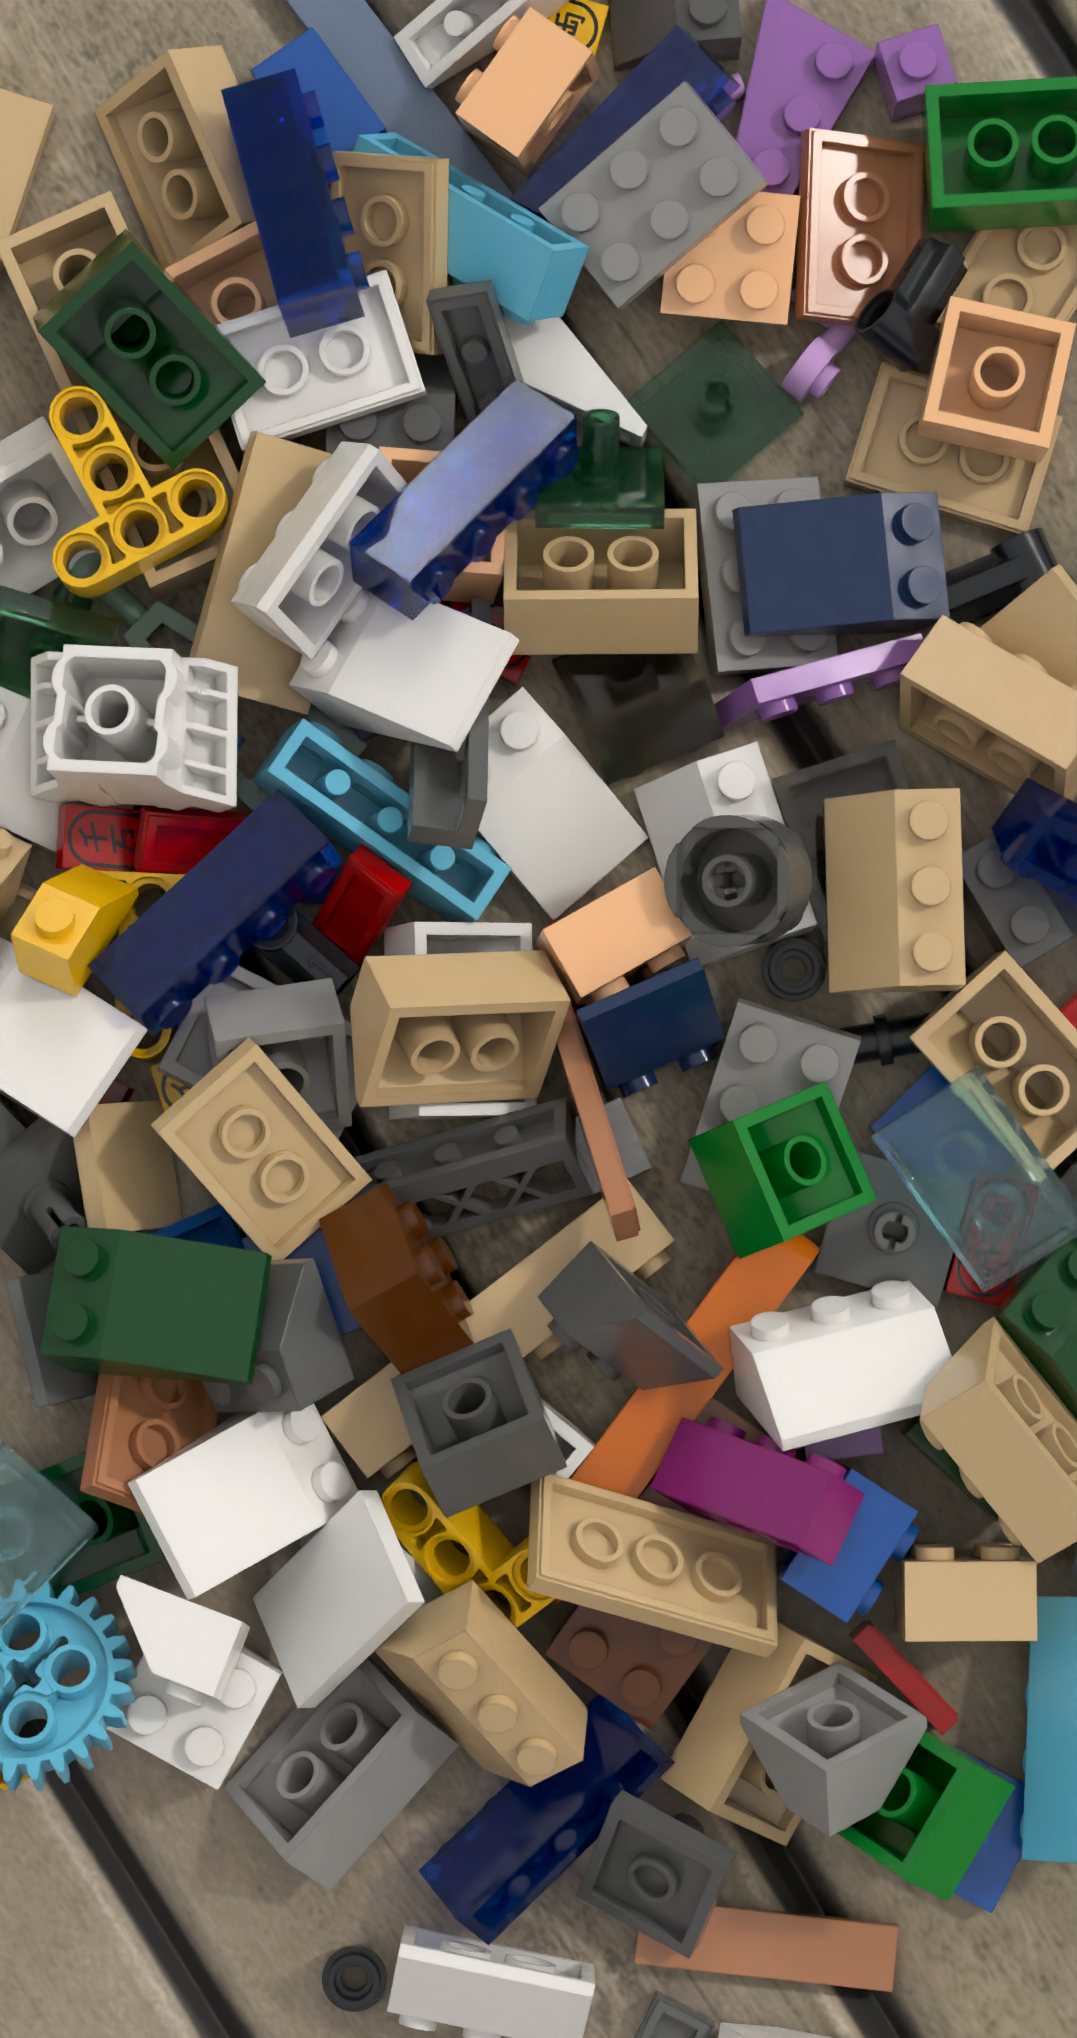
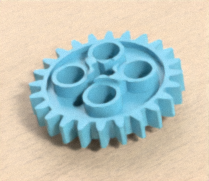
[0,1580,137,1791]

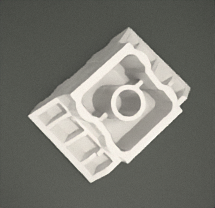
[30,644,238,813]

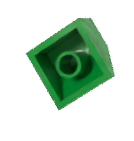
[688,1081,877,1259]

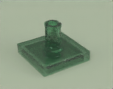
[627,320,804,485]
[535,409,665,529]
[0,584,119,699]

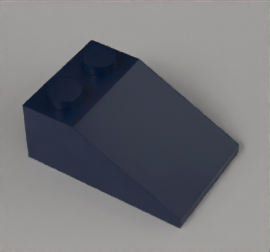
[732,492,950,636]
[576,957,725,1098]

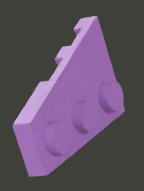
[736,0,875,195]
[707,633,923,733]

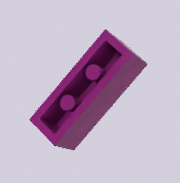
[650,1417,865,1566]

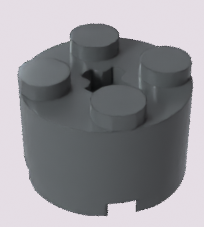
[664,814,813,947]

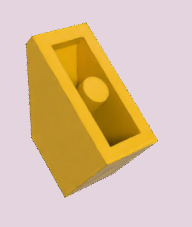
[10,864,139,997]

